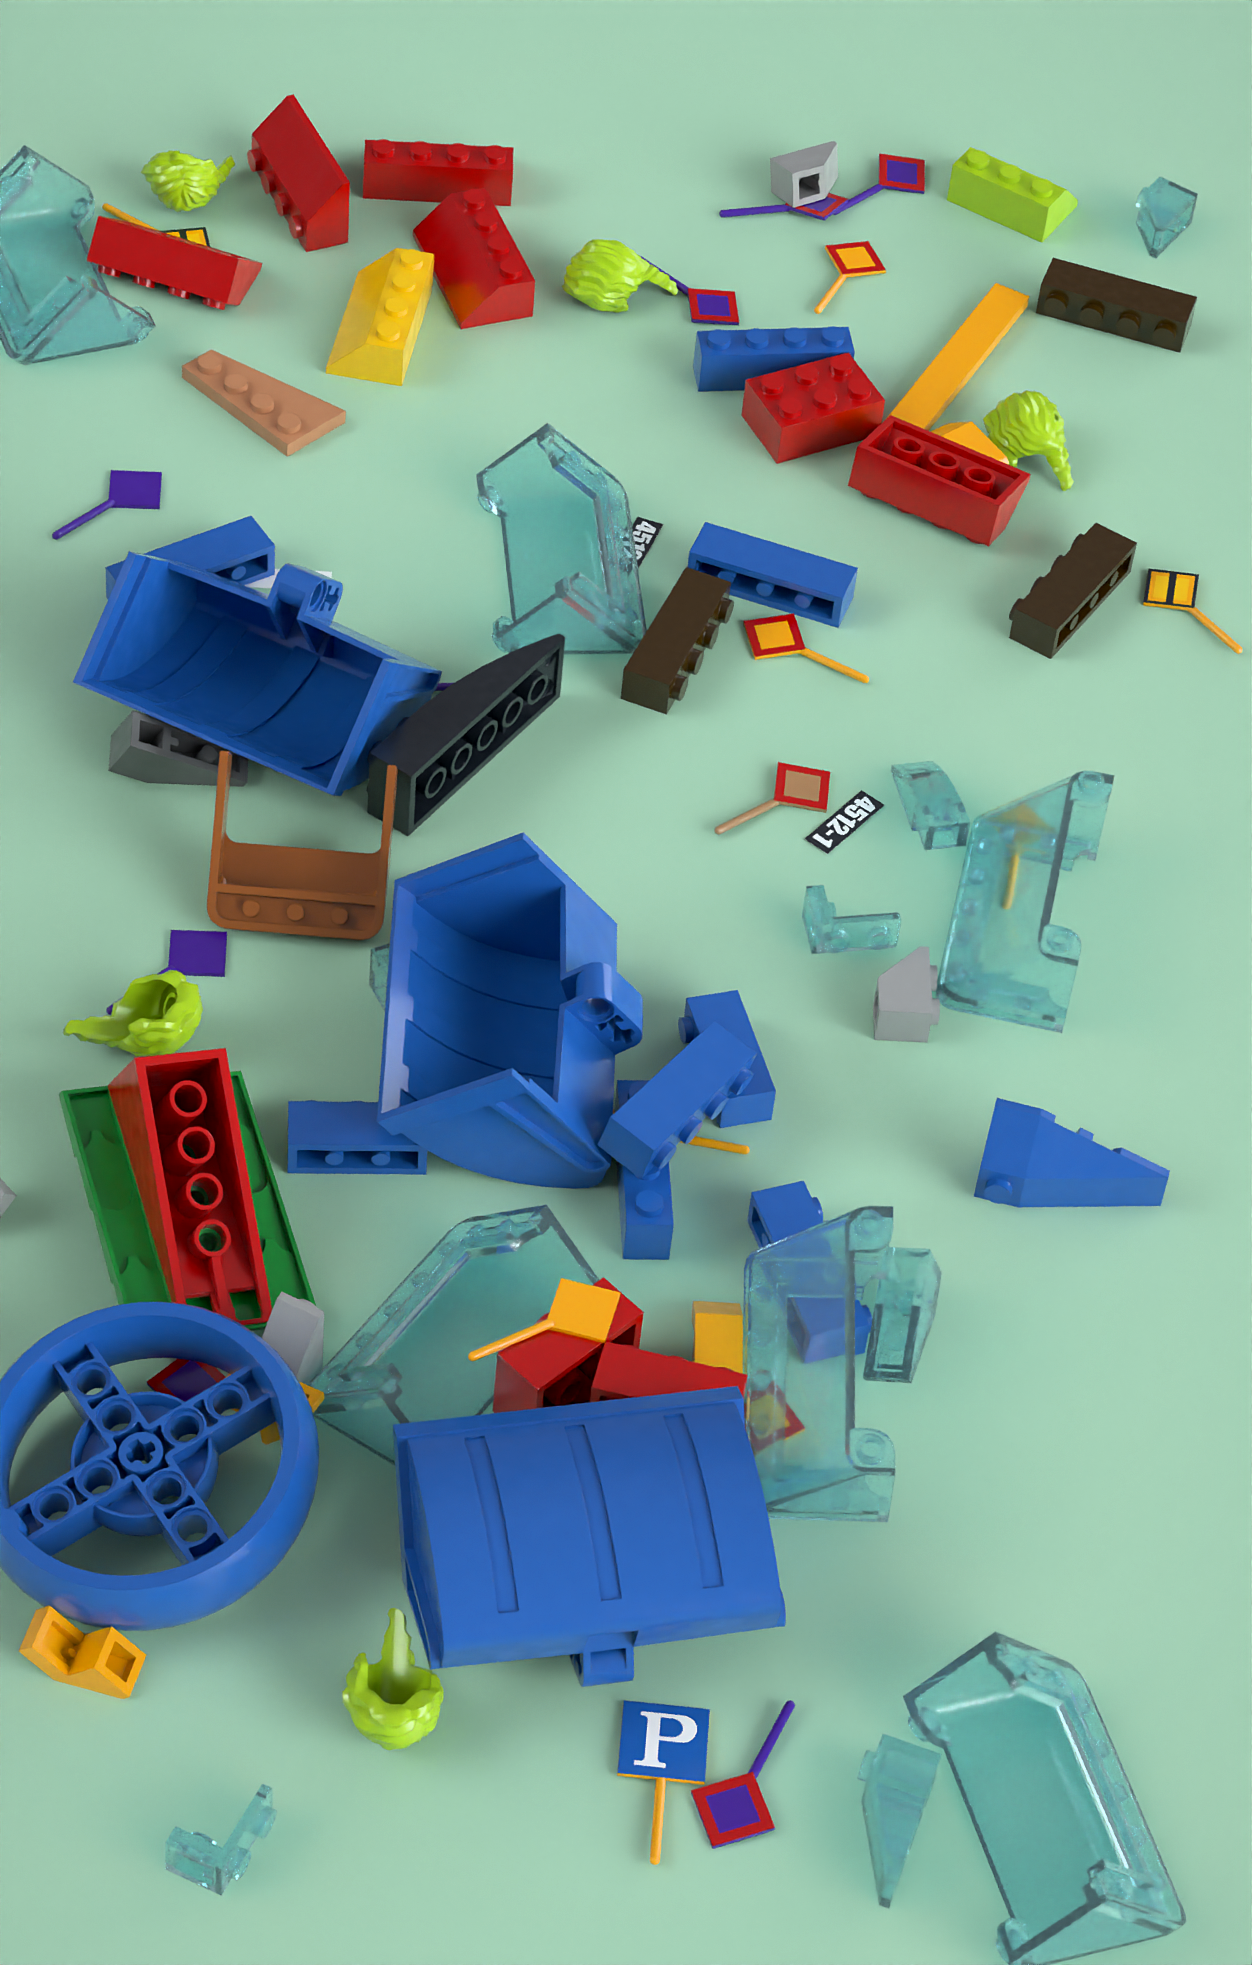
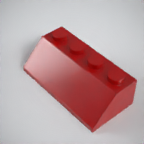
[247,94,350,252]
[363,139,514,206]
[413,188,535,329]
[86,216,263,310]
[848,415,1031,546]

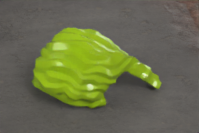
[141,150,235,212]
[561,239,678,313]
[983,390,1074,491]
[63,970,203,1057]
[342,1608,444,1750]

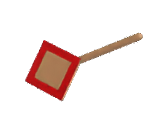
[714,762,831,835]

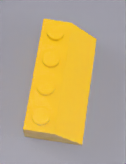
[326,248,434,386]

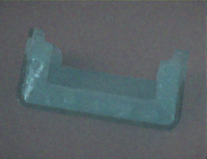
[0,145,156,365]
[476,423,647,655]
[936,771,1115,1033]
[308,1205,599,1466]
[743,1206,895,1522]
[903,1631,1186,1965]

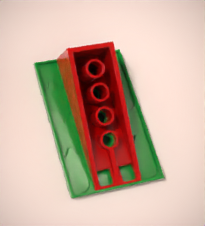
[59,1048,316,1331]

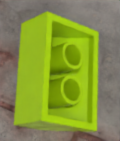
[947,147,1078,243]

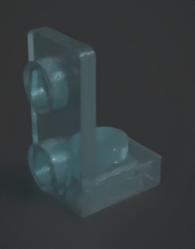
[802,885,902,954]
[165,1784,277,1896]

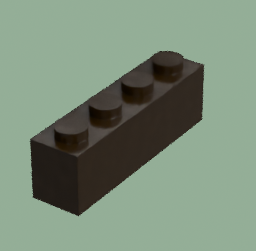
[1036,257,1197,353]
[1009,523,1137,659]
[621,567,734,715]

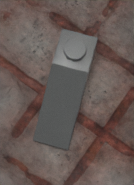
[108,710,248,787]

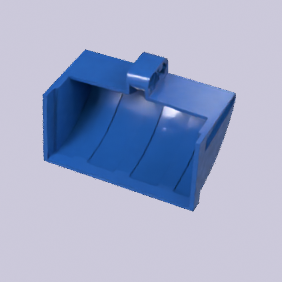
[73,551,442,796]
[377,832,643,1189]
[393,1386,786,1687]

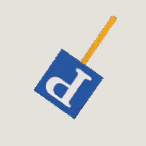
[617,1700,710,1865]

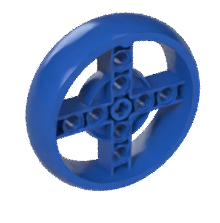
[0,1301,319,1631]

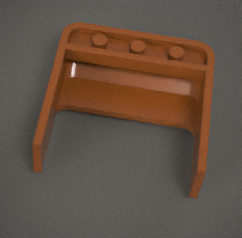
[207,751,398,940]

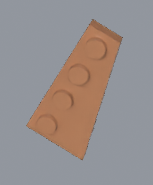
[182,349,346,457]

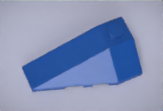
[974,1098,1170,1208]

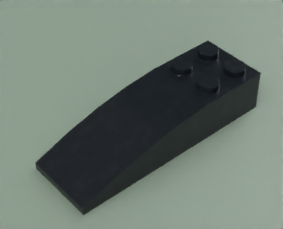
[366,633,565,836]

